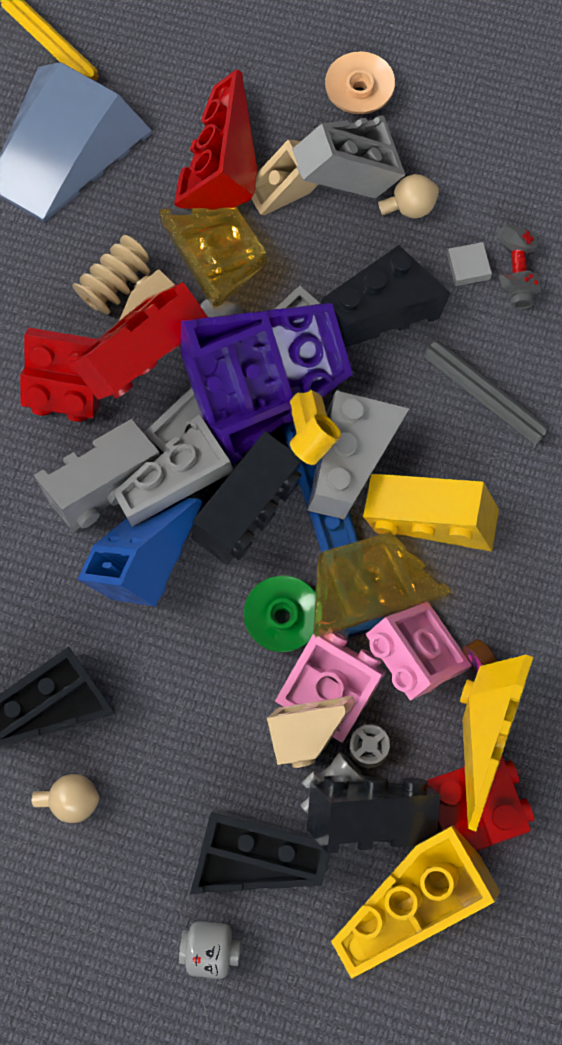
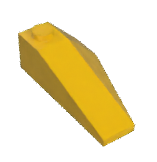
[460,654,534,831]
[331,825,501,979]

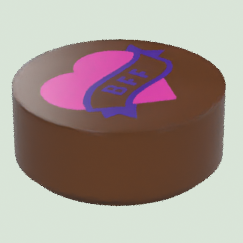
[463,639,498,674]

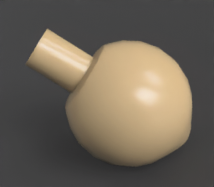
[378,174,439,218]
[32,774,100,823]

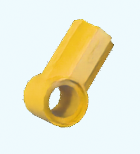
[290,390,341,465]

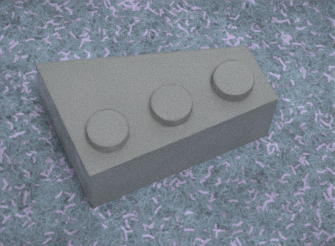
[292,115,405,199]
[307,391,409,519]
[34,419,160,532]

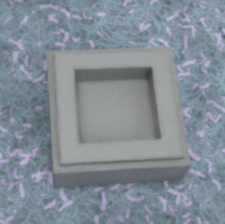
[447,242,492,286]

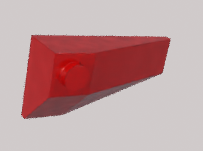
[174,69,257,212]

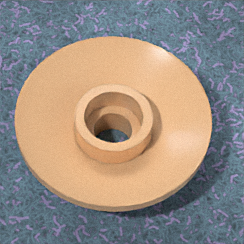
[325,52,395,114]

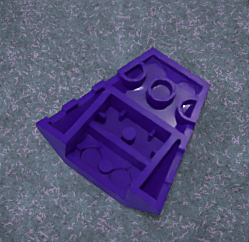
[181,303,353,465]

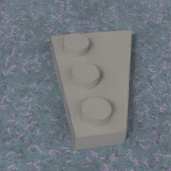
[113,414,234,527]

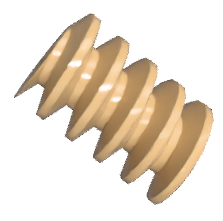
[72,235,151,315]

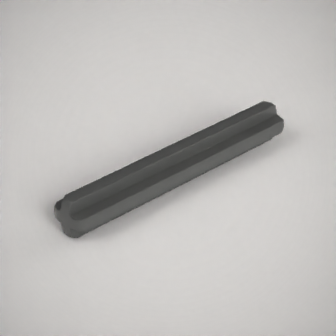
[425,341,548,444]

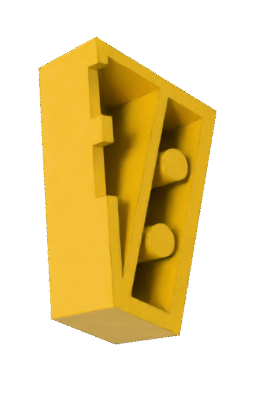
[363,474,499,552]

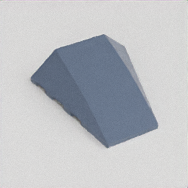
[0,62,152,223]

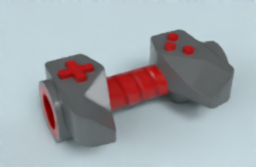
[497,224,541,309]

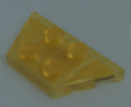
[159,208,267,309]
[313,532,450,638]

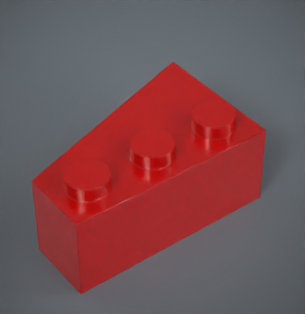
[70,282,209,399]

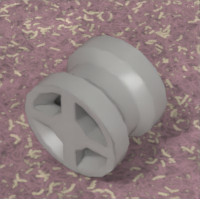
[349,724,390,769]

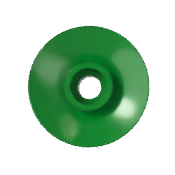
[243,576,322,653]

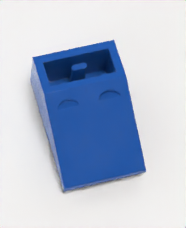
[77,498,203,607]

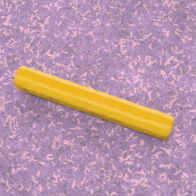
[0,0,99,82]

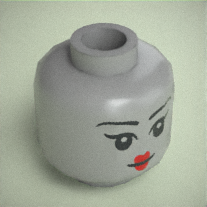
[179,921,241,980]

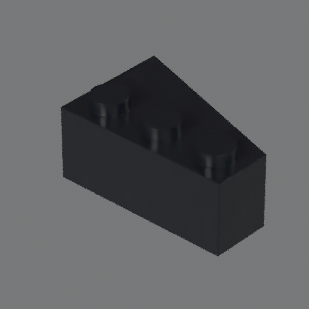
[320,245,451,347]
[190,809,330,894]

